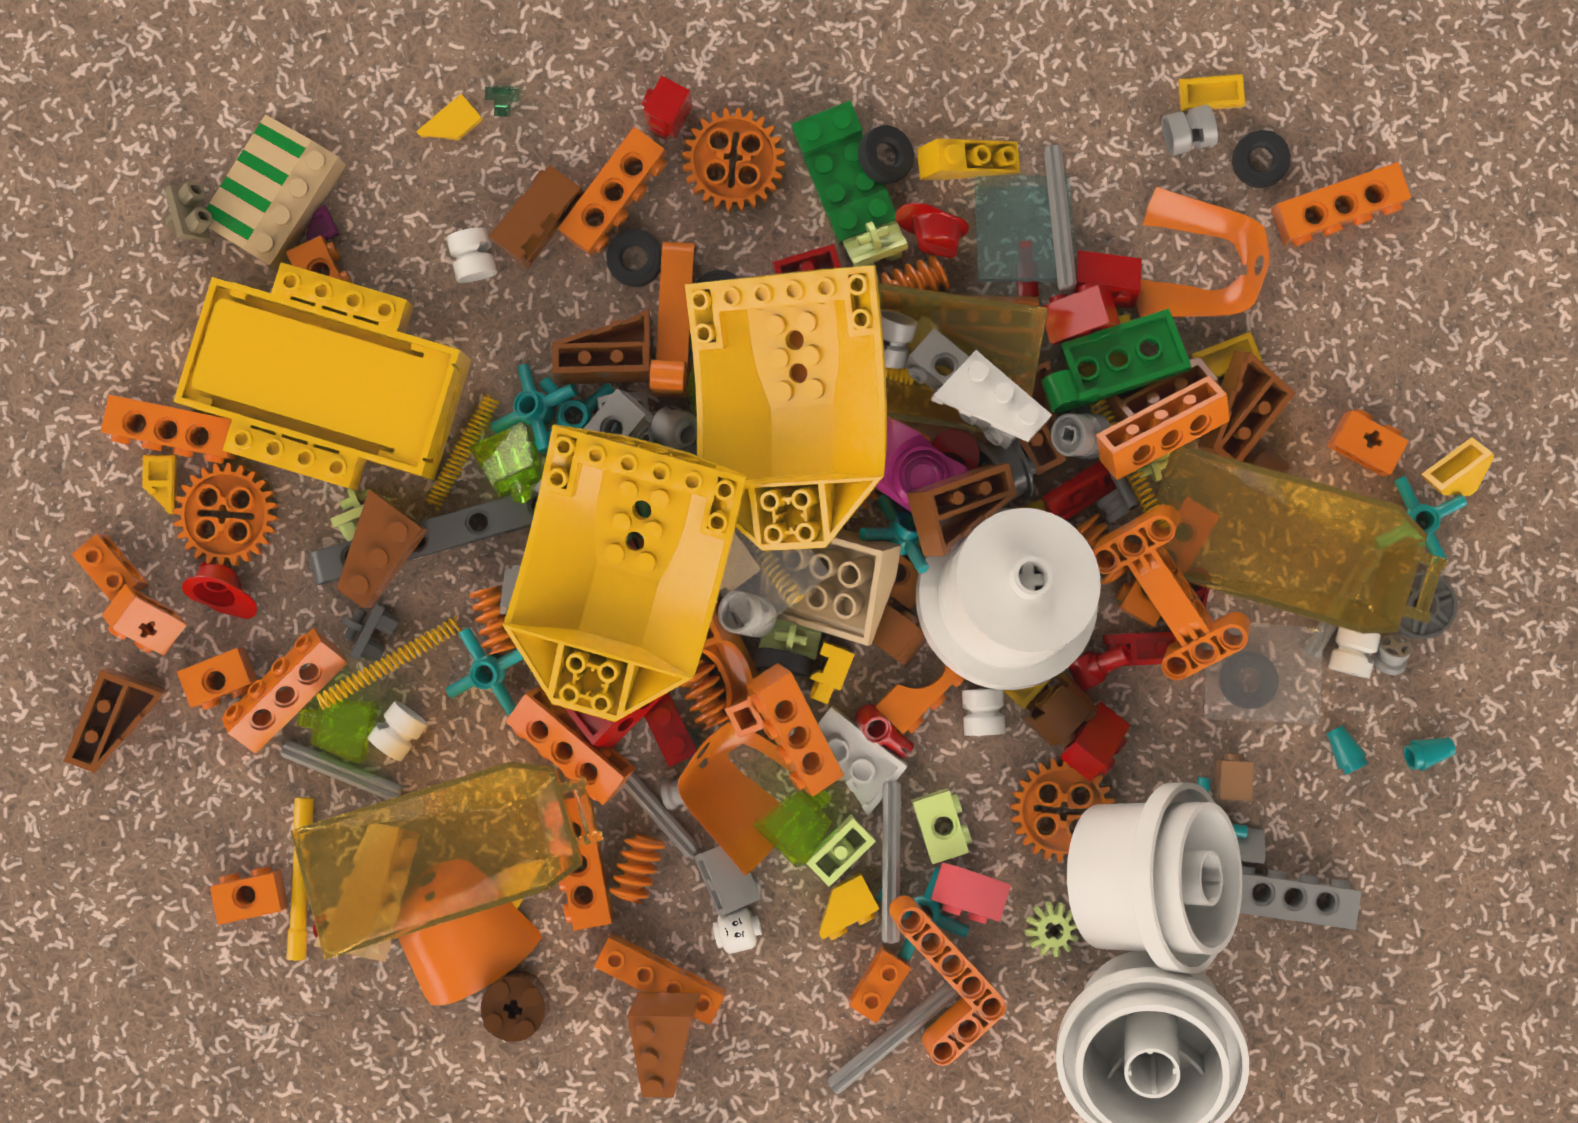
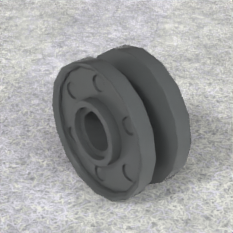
[1382,571,1458,639]

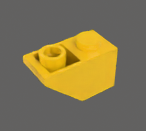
[819,871,879,940]

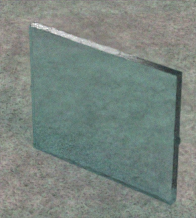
[974,175,1075,282]

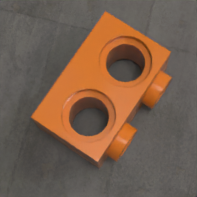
[71,534,149,602]
[848,945,911,1024]

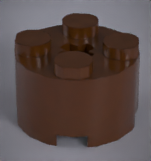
[1021,673,1098,746]
[481,971,549,1042]

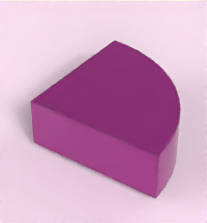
[306,205,340,241]

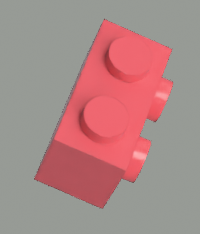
[931,862,1011,925]

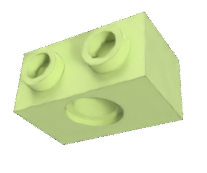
[911,788,972,864]
[805,814,876,887]

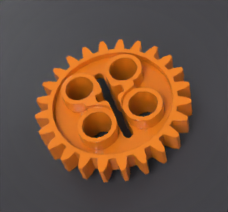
[682,107,785,213]
[172,463,280,566]
[1009,758,1115,863]

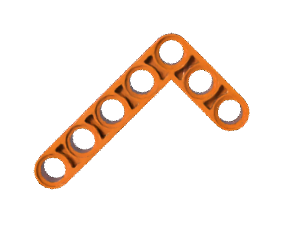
[650,242,696,399]
[889,895,1006,1066]

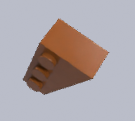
[552,309,652,384]
[1198,351,1296,469]
[906,463,1017,556]
[627,992,700,1098]

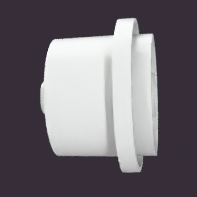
[916,508,1101,690]
[1067,782,1242,974]
[1056,951,1249,1123]

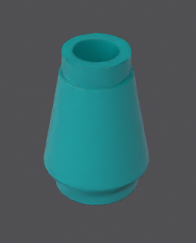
[1326,725,1369,775]
[1403,737,1456,771]

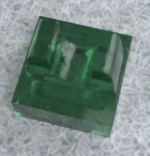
[485,85,522,117]

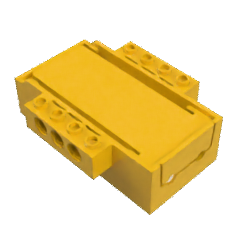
[173,262,472,491]

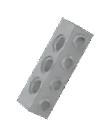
[905,328,1017,449]
[533,389,654,493]
[1240,865,1361,930]

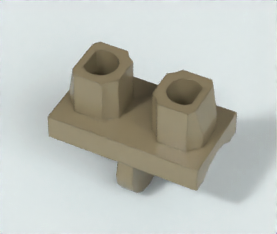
[165,181,213,244]

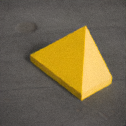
[1421,437,1494,496]

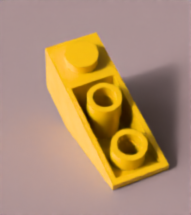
[917,138,1021,180]

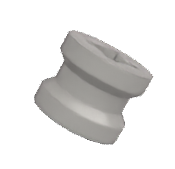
[1095,488,1131,524]
[1373,634,1412,675]
[661,777,686,810]

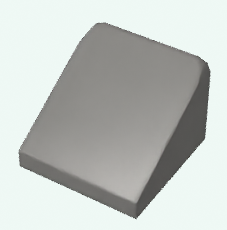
[1237,828,1266,864]

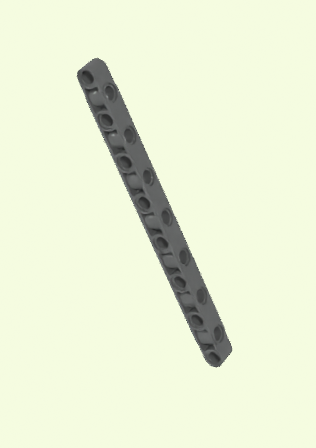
[308,444,697,585]

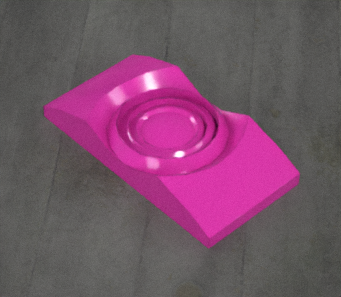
[876,415,970,513]

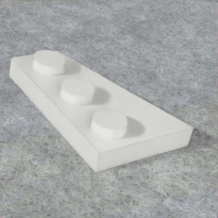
[931,350,1052,442]
[818,705,908,816]

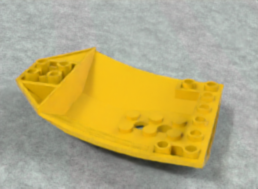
[685,265,887,551]
[502,424,747,722]

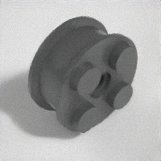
[977,438,1036,508]

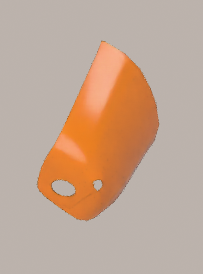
[1136,187,1270,317]
[678,722,798,876]
[394,859,542,1005]

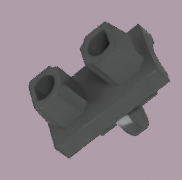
[341,602,400,662]

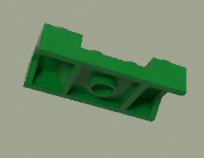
[791,100,896,246]

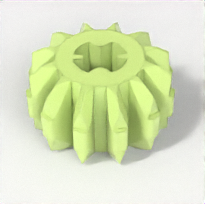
[1024,901,1079,957]

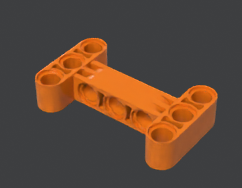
[1093,504,1251,680]

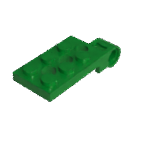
[1041,308,1192,414]

